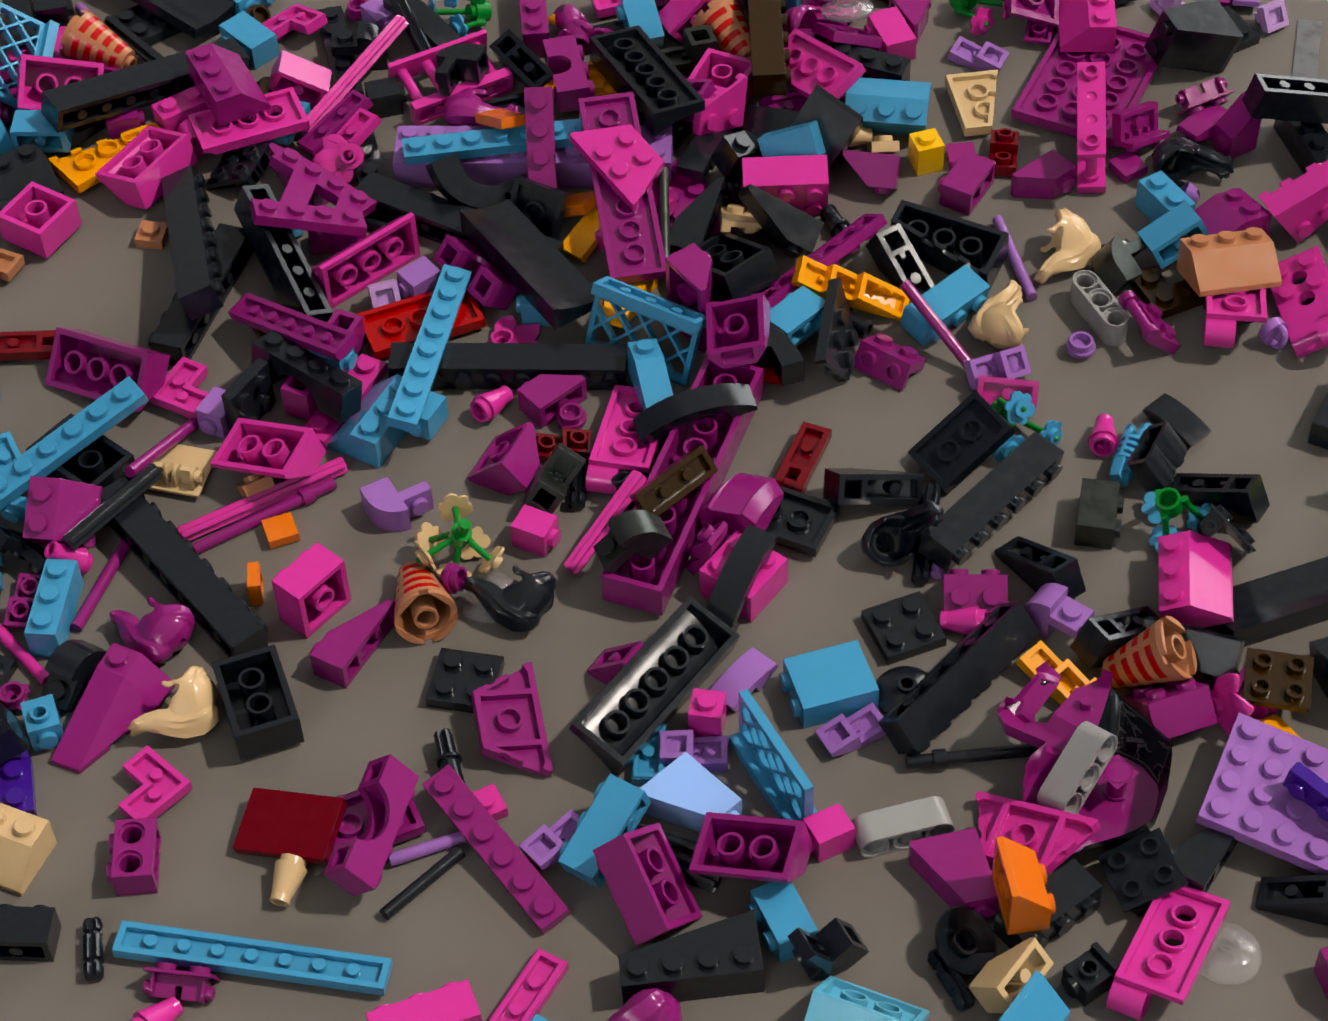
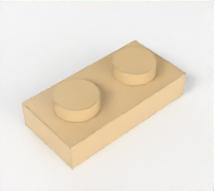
[867,135,900,153]

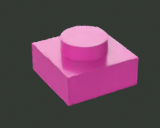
[473,783,509,821]

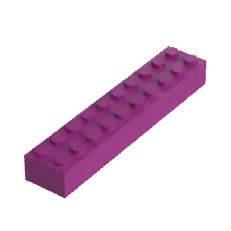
[601,355,764,615]

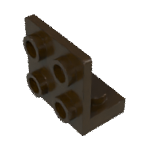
[1243,648,1314,713]

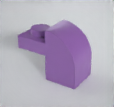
[359,477,434,532]
[1024,583,1094,640]

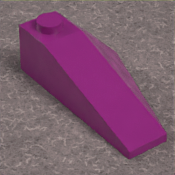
[51,643,175,774]

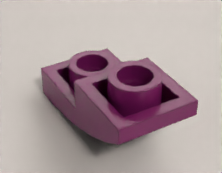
[1024,20,1055,46]
[1176,105,1227,143]
[685,521,728,575]
[3,573,41,629]

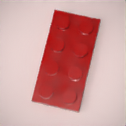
[357,286,486,360]

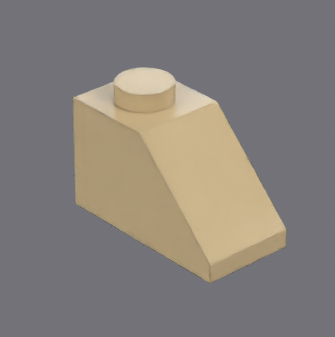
[968,937,1054,1014]

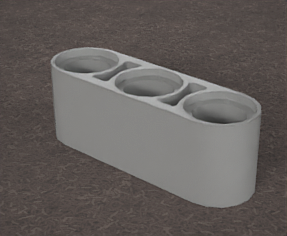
[1070,270,1129,346]
[1037,721,1118,814]
[851,796,955,858]

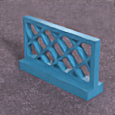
[0,2,60,110]
[585,276,706,386]
[729,689,817,821]

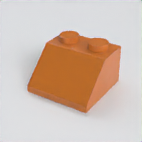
[991,836,1056,935]

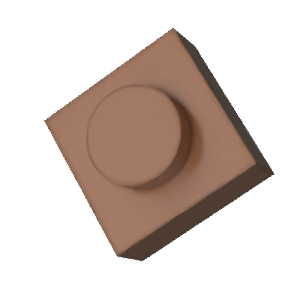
[134,220,169,250]
[0,248,25,282]
[237,473,275,497]

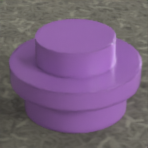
[1066,331,1096,359]

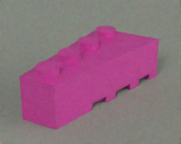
[1258,160,1328,243]

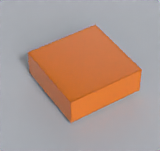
[261,511,300,549]
[247,561,264,606]

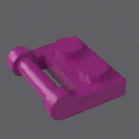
[1118,290,1181,355]

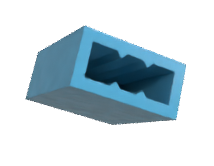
[779,640,879,729]

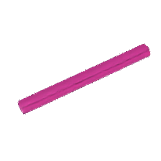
[303,15,408,133]
[177,457,348,541]

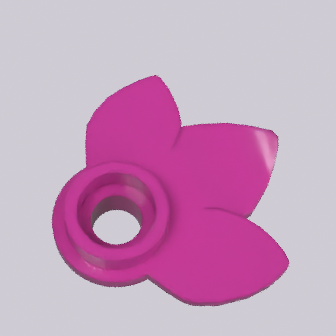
[312,134,364,184]
[488,315,540,343]
[1210,673,1254,735]

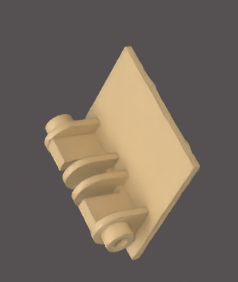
[149,444,217,498]

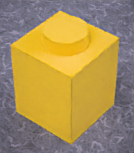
[908,128,945,176]

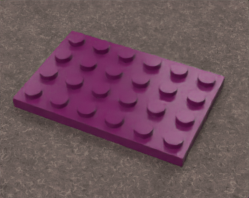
[1011,26,1160,148]

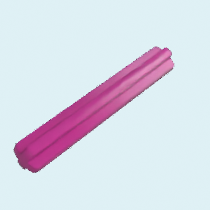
[564,470,647,575]

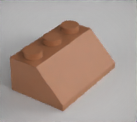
[1177,227,1282,297]

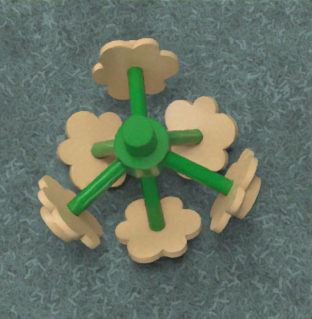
[414,493,505,577]

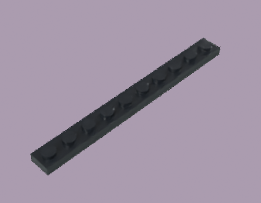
[317,6,385,185]

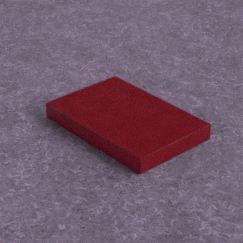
[233,787,348,865]

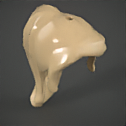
[1034,208,1101,284]
[968,280,1029,349]
[127,666,220,739]

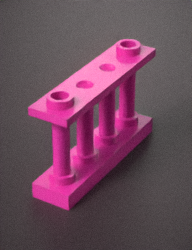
[387,29,513,126]
[1077,62,1106,194]

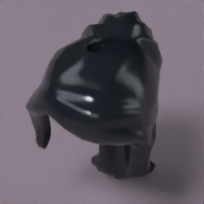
[1151,136,1234,187]
[861,499,944,567]
[462,565,556,632]

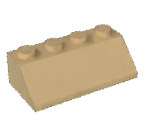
[0,803,57,896]

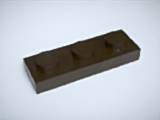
[629,445,719,516]

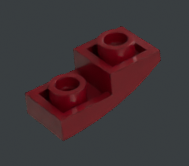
[989,128,1019,177]
[535,427,593,463]

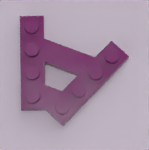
[249,147,377,237]

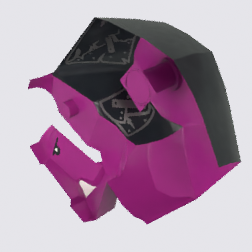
[997,660,1172,853]

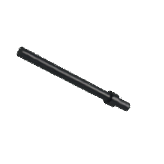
[905,744,1039,770]

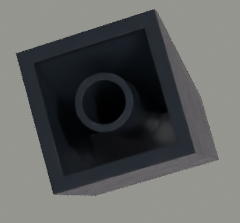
[1144,0,1244,73]
[790,85,863,175]

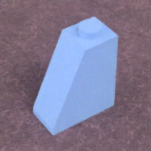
[640,752,742,832]

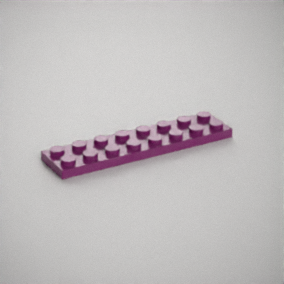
[578,92,666,283]

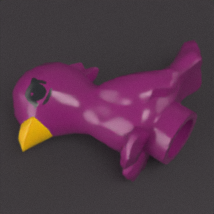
[548,4,613,54]

